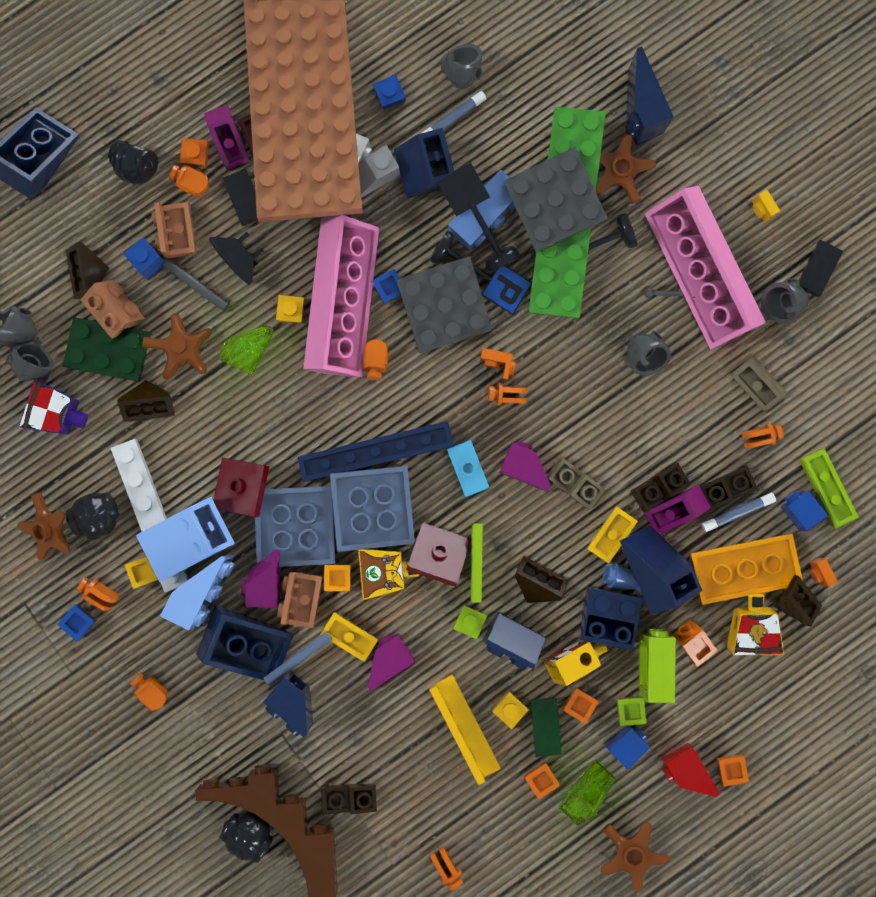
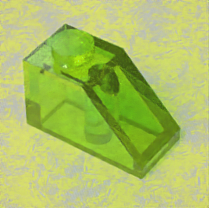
[220,325,274,376]
[558,760,616,826]

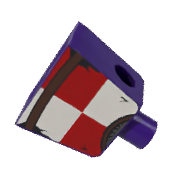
[19,380,88,435]

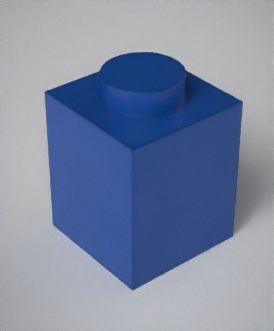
[124,238,165,280]
[781,490,828,531]
[606,726,650,770]

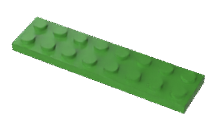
[529,107,606,319]

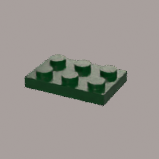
[62,317,151,382]

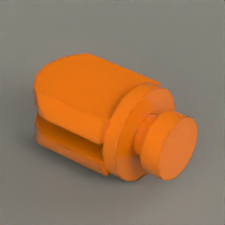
[169,165,209,197]
[363,339,388,380]
[488,382,527,406]
[741,423,784,448]
[76,577,119,612]
[129,672,168,711]
[430,847,463,891]

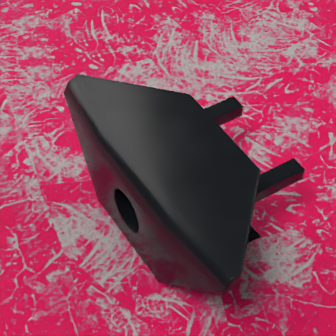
[209,232,264,285]

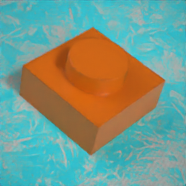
[180,138,209,168]
[809,558,838,587]
[562,687,599,724]
[716,754,749,787]
[523,761,561,800]

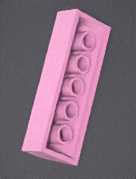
[644,186,766,350]
[303,215,379,377]

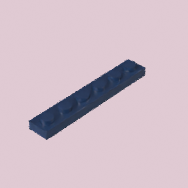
[297,421,454,482]

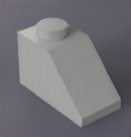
[359,145,400,198]

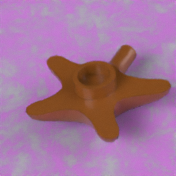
[596,135,656,204]
[143,313,212,379]
[18,492,70,560]
[601,822,670,893]

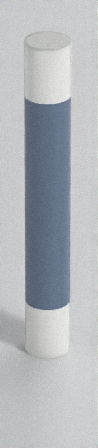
[422,91,487,133]
[701,492,776,533]

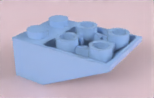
[136,497,235,582]
[160,555,235,630]

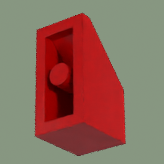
[661,743,720,797]

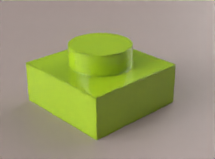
[453,604,487,640]
[616,696,647,726]

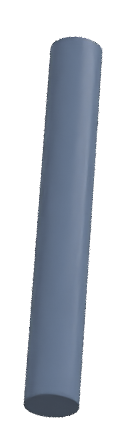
[264,631,332,686]

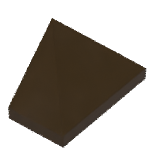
[66,242,109,299]
[117,380,175,422]
[514,556,569,603]
[774,575,822,627]

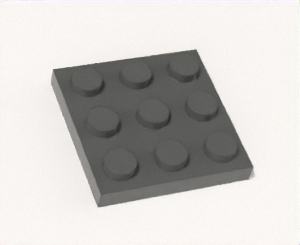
[504,147,607,253]
[396,256,492,353]

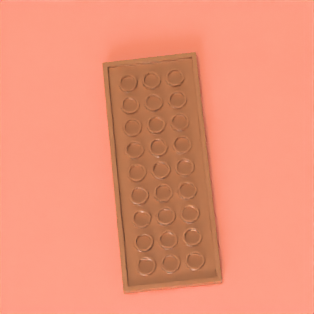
[244,0,363,222]

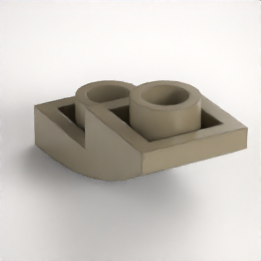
[547,457,605,510]

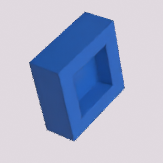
[373,75,406,110]
[371,269,401,304]
[57,604,97,642]

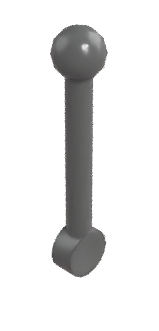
[644,288,695,298]

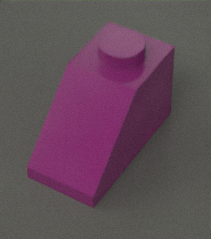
[204,104,250,170]
[499,441,551,492]
[644,485,711,534]
[241,550,281,608]
[368,633,415,691]

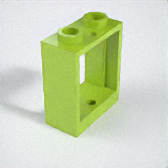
[639,628,676,703]

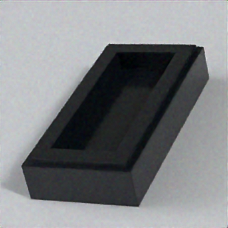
[222,169,258,226]
[799,240,843,297]

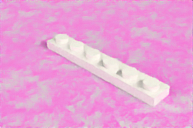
[111,439,189,593]

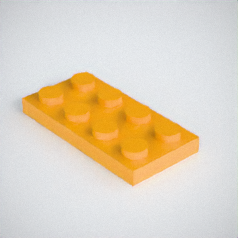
[689,533,803,605]

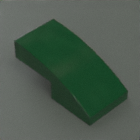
[530,698,562,757]

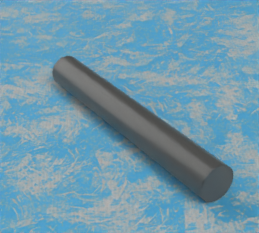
[163,258,230,312]

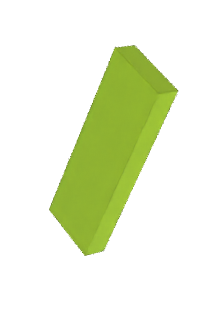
[799,448,859,529]
[470,523,483,603]

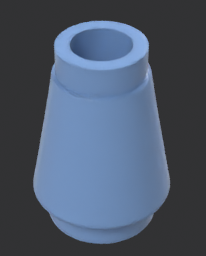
[602,563,640,590]

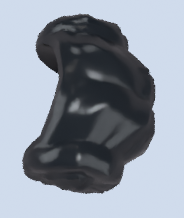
[108,140,158,184]
[65,492,120,540]
[219,811,273,863]

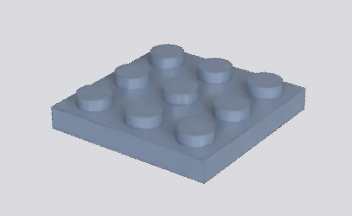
[330,466,415,552]
[255,486,336,567]

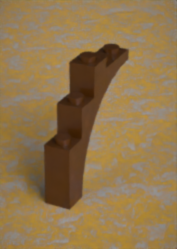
[195,764,338,897]

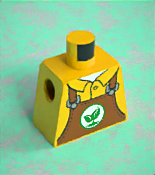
[358,549,419,600]

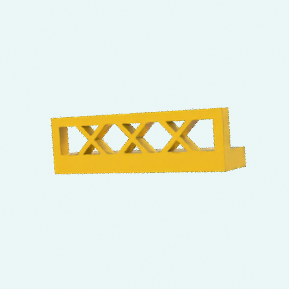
[429,674,501,786]

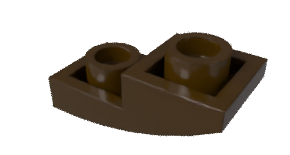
[630,463,691,513]
[699,465,758,510]
[321,784,377,815]

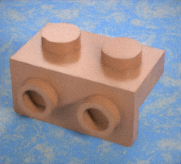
[152,202,197,258]
[81,280,145,338]
[277,571,323,628]

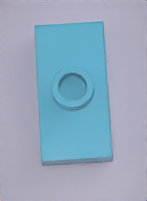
[447,440,489,497]

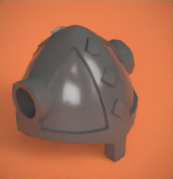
[441,44,482,89]
[760,279,809,323]
[0,306,37,349]
[624,331,671,375]
[5,337,54,382]

